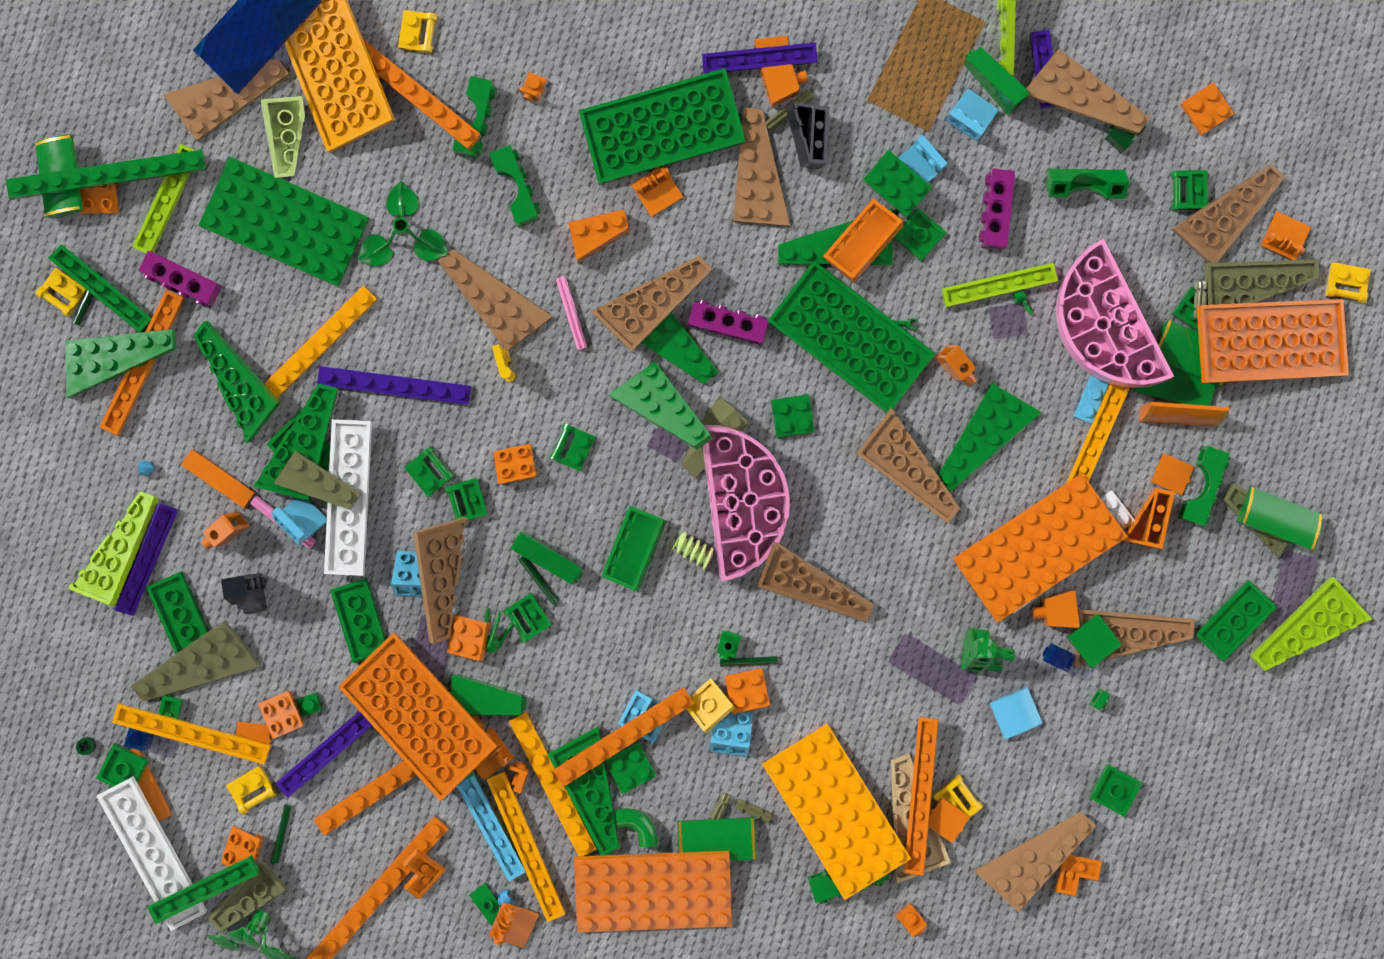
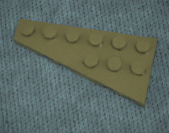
[1204,259,1319,305]
[130,620,260,701]

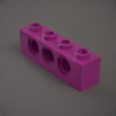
[979,168,1015,250]
[138,250,222,307]
[688,300,768,345]

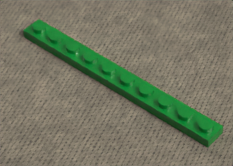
[6,150,207,200]

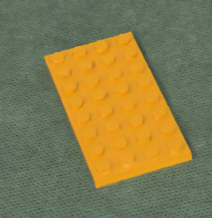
[271,0,395,153]
[762,724,911,900]

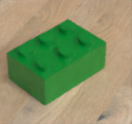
[863,149,932,218]

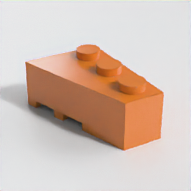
[568,209,629,264]
[1122,488,1175,549]

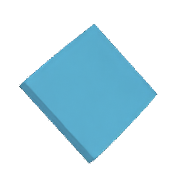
[990,687,1042,739]
[618,690,664,743]

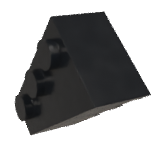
[786,102,830,169]
[221,573,267,614]

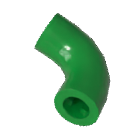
[616,808,658,848]

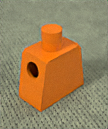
[761,64,808,108]
[934,345,977,387]
[201,511,250,550]
[1032,590,1080,628]

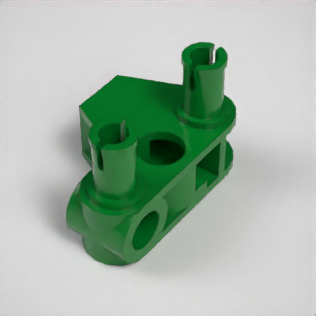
[961,628,1015,673]

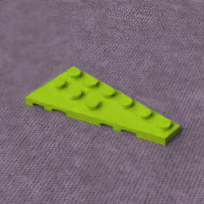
[997,0,1016,75]
[67,491,159,607]
[1250,577,1372,671]

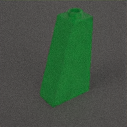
[963,47,1030,116]
[510,532,583,585]
[451,674,527,715]

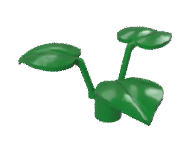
[358,181,448,266]
[208,910,296,959]

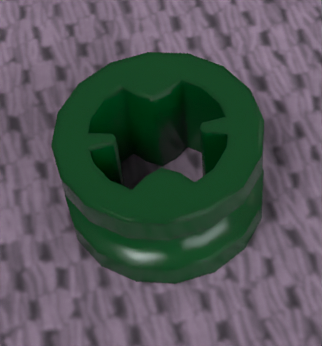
[76,737,96,755]

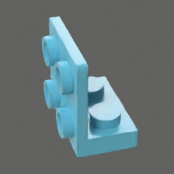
[946,89,998,141]
[899,135,948,183]
[272,498,327,546]
[391,551,423,597]
[709,711,753,757]

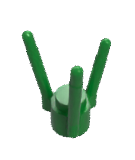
[485,608,513,653]

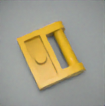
[398,10,438,54]
[1325,262,1371,303]
[35,267,87,317]
[492,344,515,382]
[226,765,277,815]
[932,774,983,817]

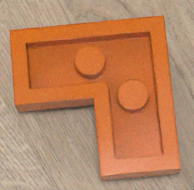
[403,849,446,899]
[1055,854,1102,896]

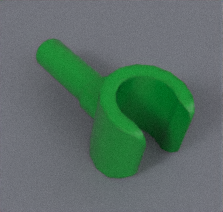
[1012,292,1034,315]
[892,318,918,330]

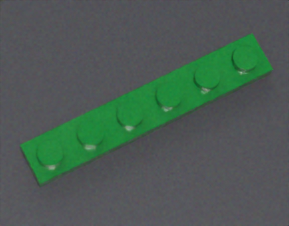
[48,244,152,333]
[147,855,260,924]

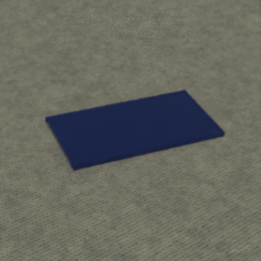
[193,0,322,94]

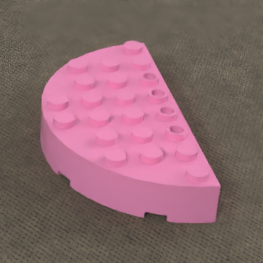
[1056,239,1174,388]
[703,425,790,581]

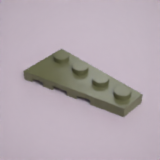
[274,451,362,509]
[1221,483,1288,557]
[208,861,289,933]

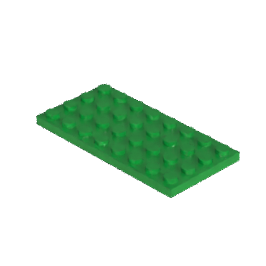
[578,68,746,185]
[198,156,370,287]
[767,261,935,414]

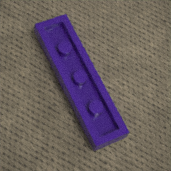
[1029,30,1057,109]

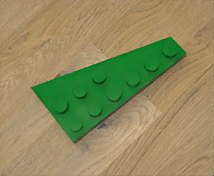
[938,383,1042,491]

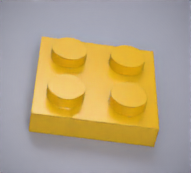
[687,678,735,733]

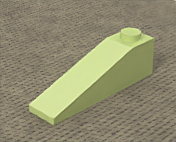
[261,96,305,178]

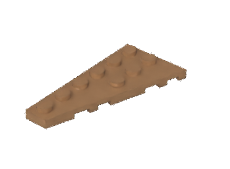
[163,58,290,141]
[1073,609,1195,667]
[973,812,1096,912]

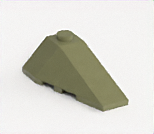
[681,398,749,478]

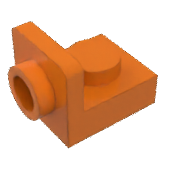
[520,72,547,102]
[508,761,530,794]
[895,903,927,937]

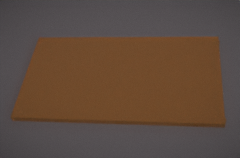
[867,0,984,132]

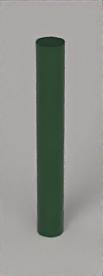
[72,271,103,326]
[518,556,559,605]
[720,656,778,667]
[271,804,292,863]

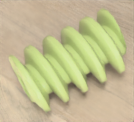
[671,531,713,571]

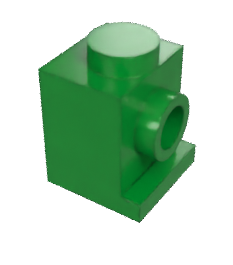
[716,630,741,660]

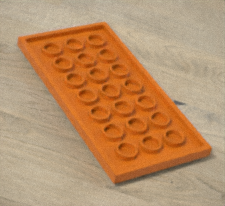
[1197,299,1349,383]
[953,473,1128,623]
[338,633,499,801]
[574,851,732,932]

